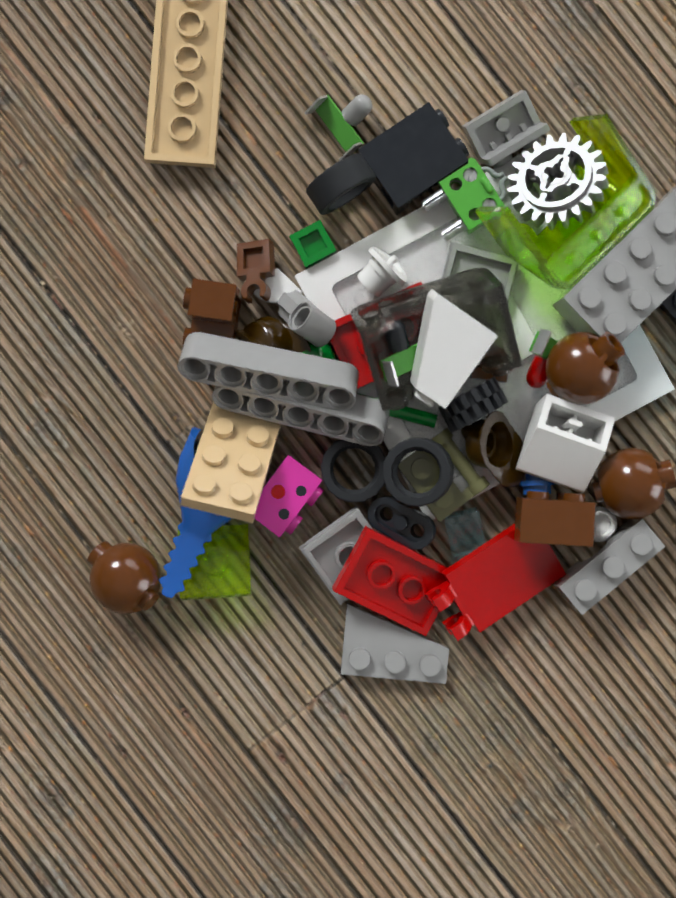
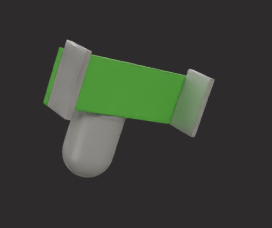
[305,94,372,161]

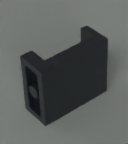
[358,102,469,216]

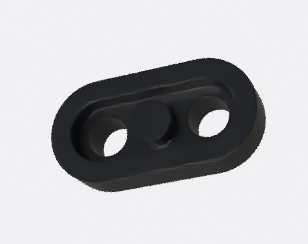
[368,496,436,549]

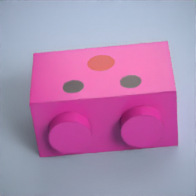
[254,455,324,537]

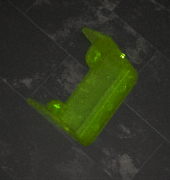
[475,114,656,289]

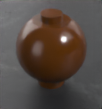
[546,331,625,405]
[592,448,676,519]
[87,541,162,614]

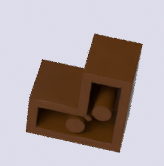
[183,278,242,345]
[514,491,596,547]

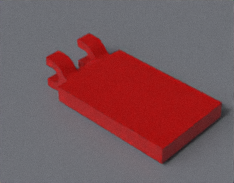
[425,523,566,641]

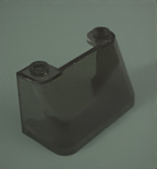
[351,267,522,411]

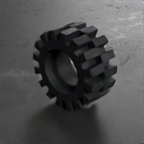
[438,377,508,433]

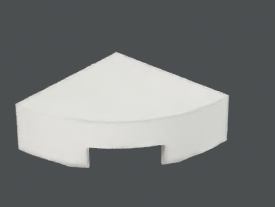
[253,268,303,303]

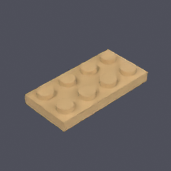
[180,401,281,523]

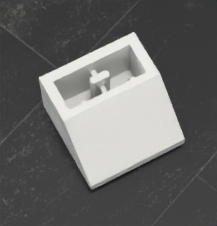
[515,394,615,493]

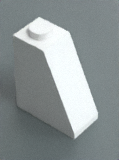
[410,289,498,409]

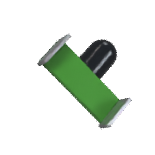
[380,319,417,386]

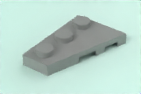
[341,603,449,684]

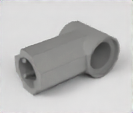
[277,290,336,347]

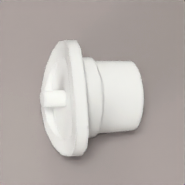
[357,246,408,297]

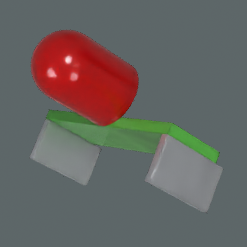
[526,328,558,388]

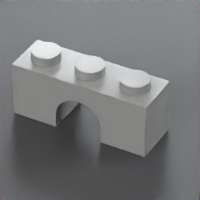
[553,519,665,615]

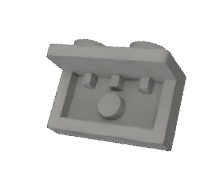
[461,90,550,168]

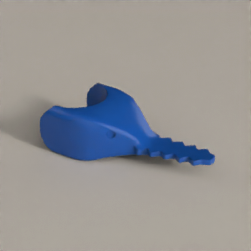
[159,426,233,598]

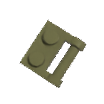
[398,427,490,522]

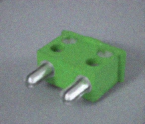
[421,158,508,242]

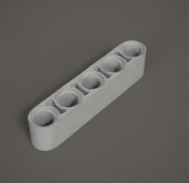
[177,332,359,411]
[212,386,390,446]

